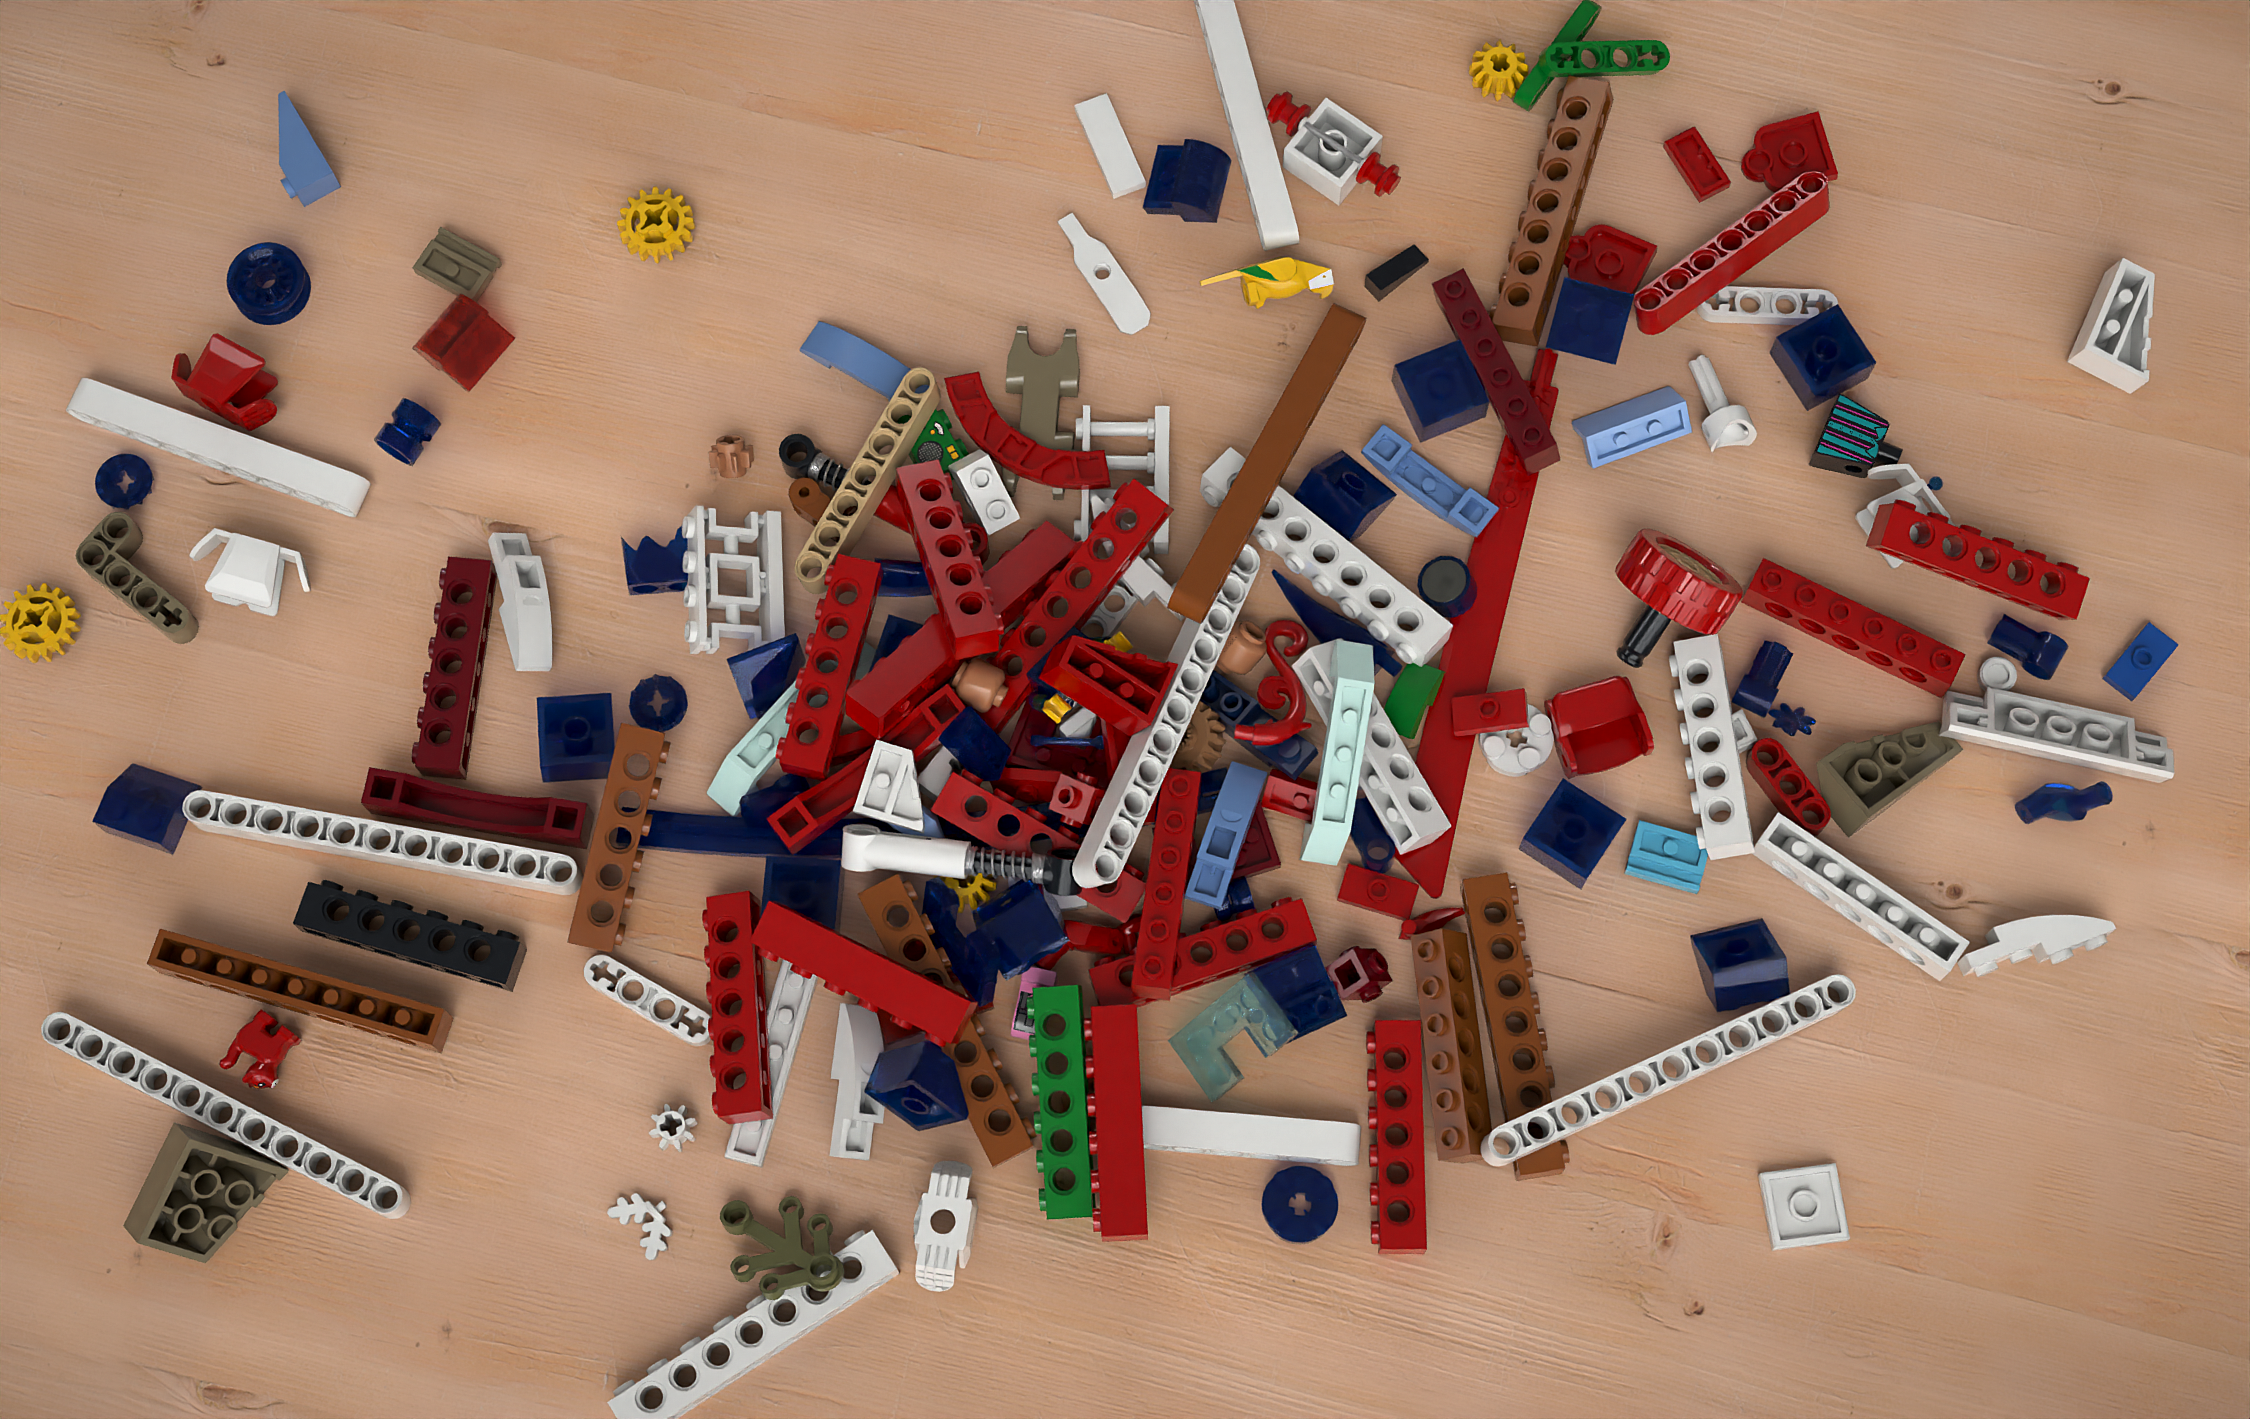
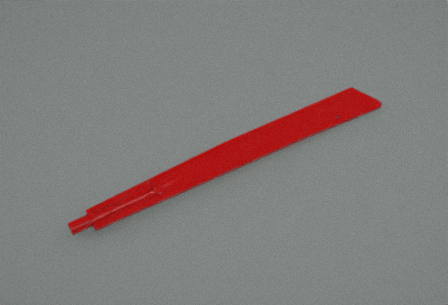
[1393,348,1559,899]

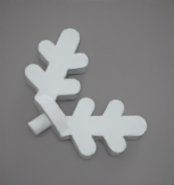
[607,1193,673,1260]

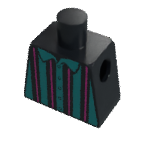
[1809,393,1903,478]

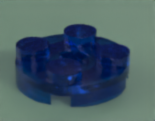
[1261,1166,1338,1245]

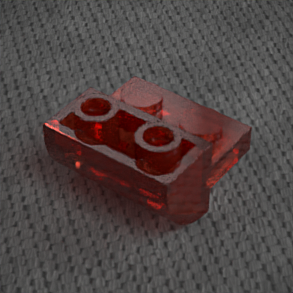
[412,294,515,393]

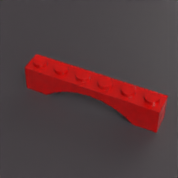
[766,683,970,855]

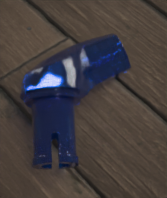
[2015,781,2113,824]

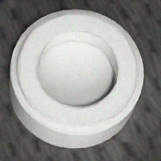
[1977,657,2017,692]

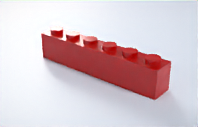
[749,901,978,1047]
[1084,1004,1148,1242]

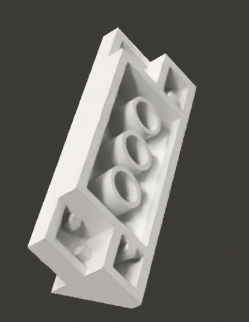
[1939,687,2175,783]

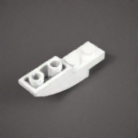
[1091,494,1185,621]
[488,532,552,671]
[1957,915,2116,977]
[829,1003,886,1161]

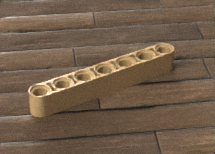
[794,367,941,594]

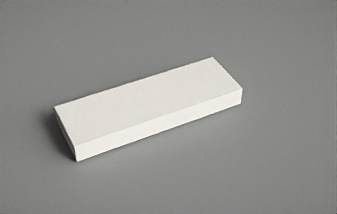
[1074,93,1146,199]

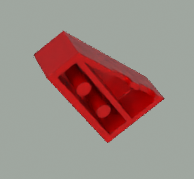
[1039,635,1178,736]

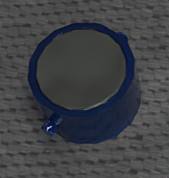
[1417,556,1478,617]

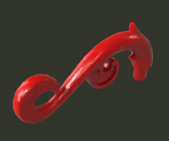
[1234,620,1312,746]

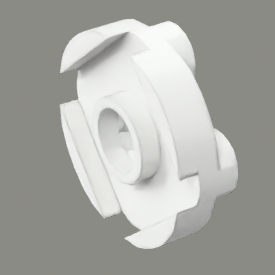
[1478,704,1554,777]

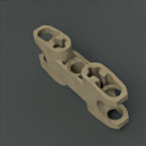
[1001,326,1080,501]

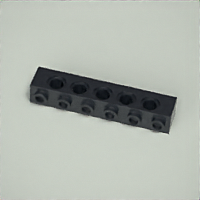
[293,880,527,992]

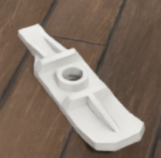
[1057,213,1151,335]

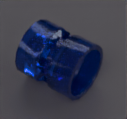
[374,398,441,466]

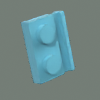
[1624,820,1708,894]

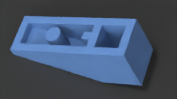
[278,91,341,207]

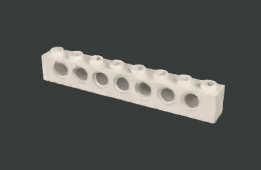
[1200,447,1453,667]
[607,1230,900,1419]

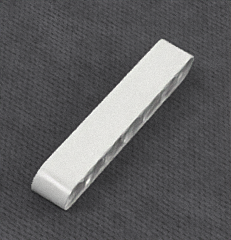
[1142,1105,1361,1166]

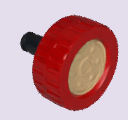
[1615,529,1743,668]

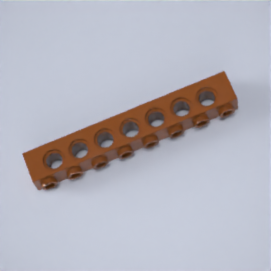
[1489,76,1614,347]
[1460,872,1570,1181]
[857,874,1037,1168]
[147,929,454,1054]

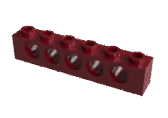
[1432,268,1561,476]
[412,556,498,780]

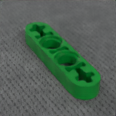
[1513,0,1602,112]
[1538,40,1670,78]

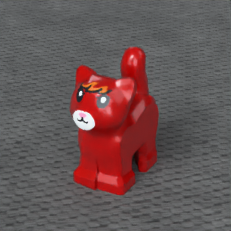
[219,1009,302,1090]

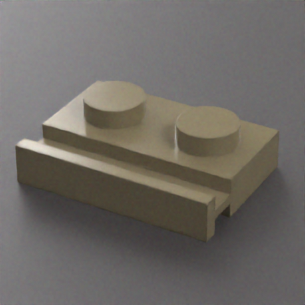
[412,227,502,305]

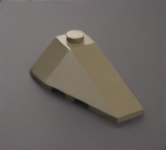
[1816,721,1963,838]

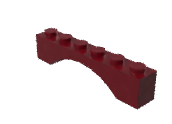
[361,767,595,850]

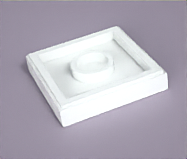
[1758,1163,1850,1251]

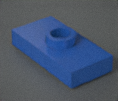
[2102,622,2179,701]

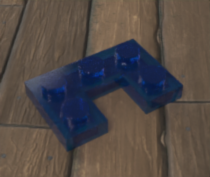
[921,876,1001,1007]

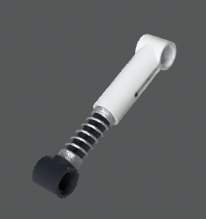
[841,824,1082,896]

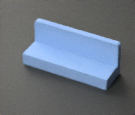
[1572,386,1692,469]

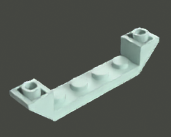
[1299,639,1375,866]
[706,642,881,818]

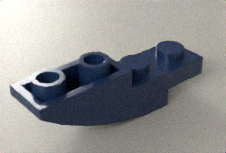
[1199,670,1319,780]

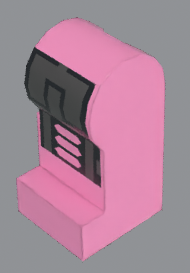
[1011,965,1058,1040]

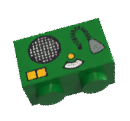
[897,409,969,480]

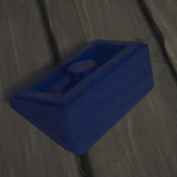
[938,706,1012,781]

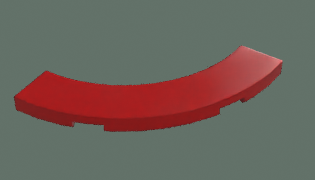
[944,371,1111,490]

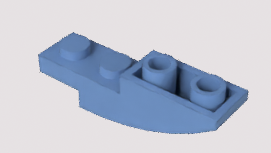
[1185,761,1267,910]

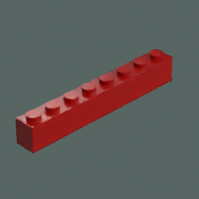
[845,521,1077,740]

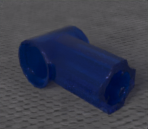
[1987,614,2069,680]
[1731,640,1793,718]
[739,773,811,829]
[1349,797,1395,874]

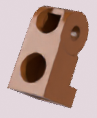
[788,478,857,543]

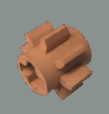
[708,435,754,478]

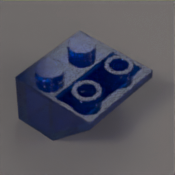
[972,878,1070,981]

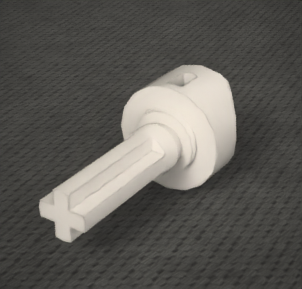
[1688,355,1757,452]

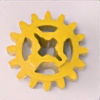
[617,186,695,263]
[0,583,81,663]

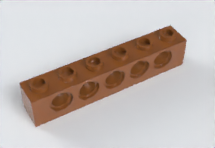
[567,723,671,953]
[1411,928,1494,1164]

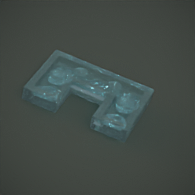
[1168,972,1299,1102]

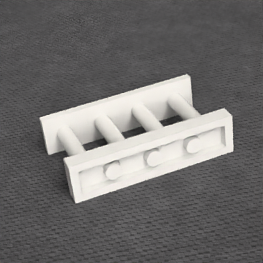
[1074,405,1170,554]

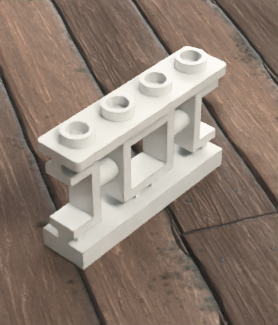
[682,505,785,661]

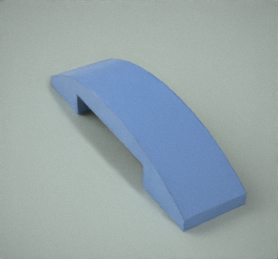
[800,321,929,402]
[1361,424,1499,537]

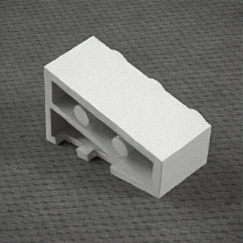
[2067,258,2155,394]

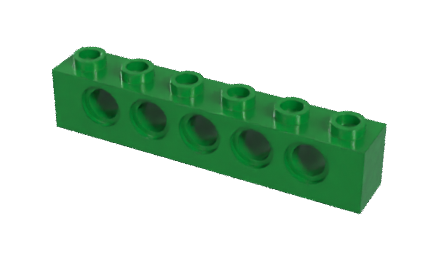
[1027,985,1096,1220]

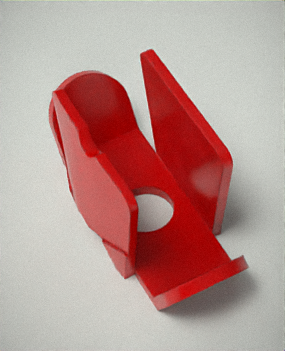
[171,333,278,432]

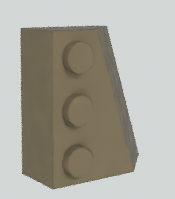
[123,1122,289,1263]

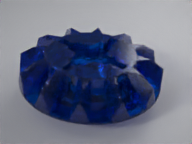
[95,454,155,510]
[628,674,688,732]

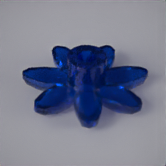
[1768,703,1816,736]

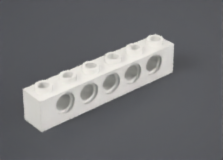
[1669,634,1755,860]
[1292,638,1451,855]
[1751,812,1970,981]

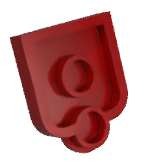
[1741,111,1838,193]
[1563,224,1657,310]

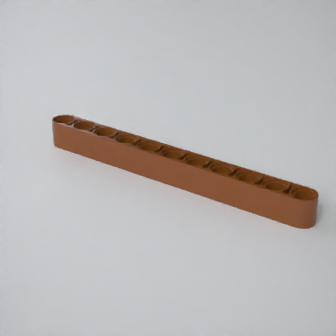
[1167,303,1367,624]

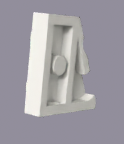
[853,740,925,834]

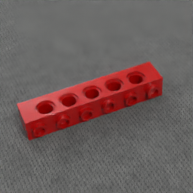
[896,459,1004,660]
[1866,499,2090,620]
[776,554,883,781]
[1741,558,1966,698]
[1131,768,1202,1001]
[930,769,1146,924]
[702,891,773,1125]
[1088,897,1317,1008]
[1366,1020,1427,1254]

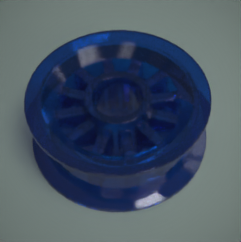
[226,242,311,325]

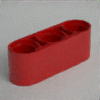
[1746,738,1831,837]

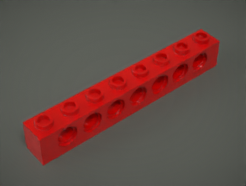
[964,478,1174,739]

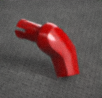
[1030,920,1124,970]

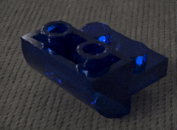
[1143,139,1232,223]
[1244,943,1347,1047]

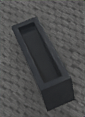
[1364,244,1429,302]

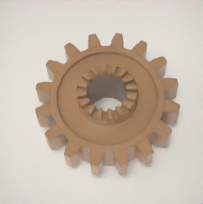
[1168,701,1226,774]

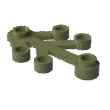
[720,1196,844,1300]

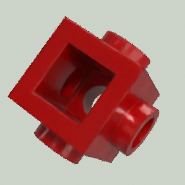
[1048,771,1107,828]

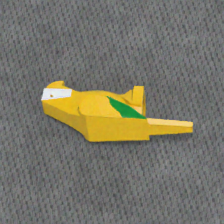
[1199,256,1334,309]

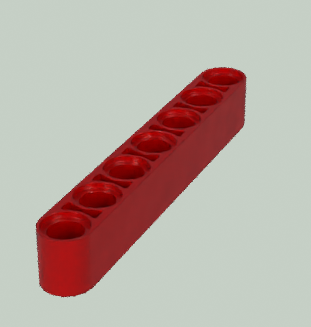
[1633,171,1830,335]

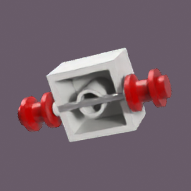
[1266,91,1401,206]

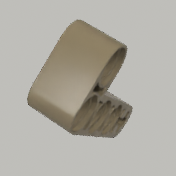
[76,512,199,644]

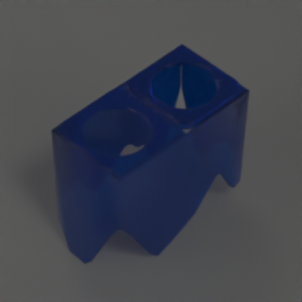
[621,526,688,596]

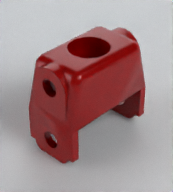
[1544,676,1654,779]

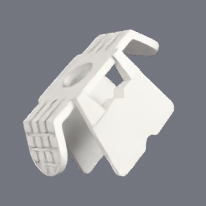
[1855,464,1955,568]
[190,528,311,616]
[913,1161,978,1292]

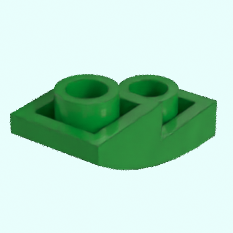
[1384,663,1445,739]

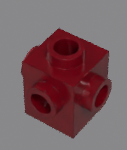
[1325,946,1393,1003]

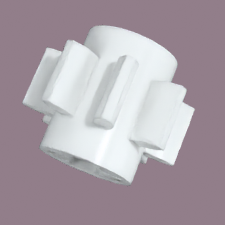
[649,1104,698,1152]

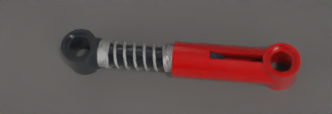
[779,434,990,565]

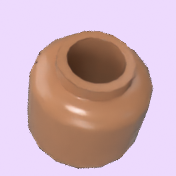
[1216,620,1267,675]
[951,658,1009,713]

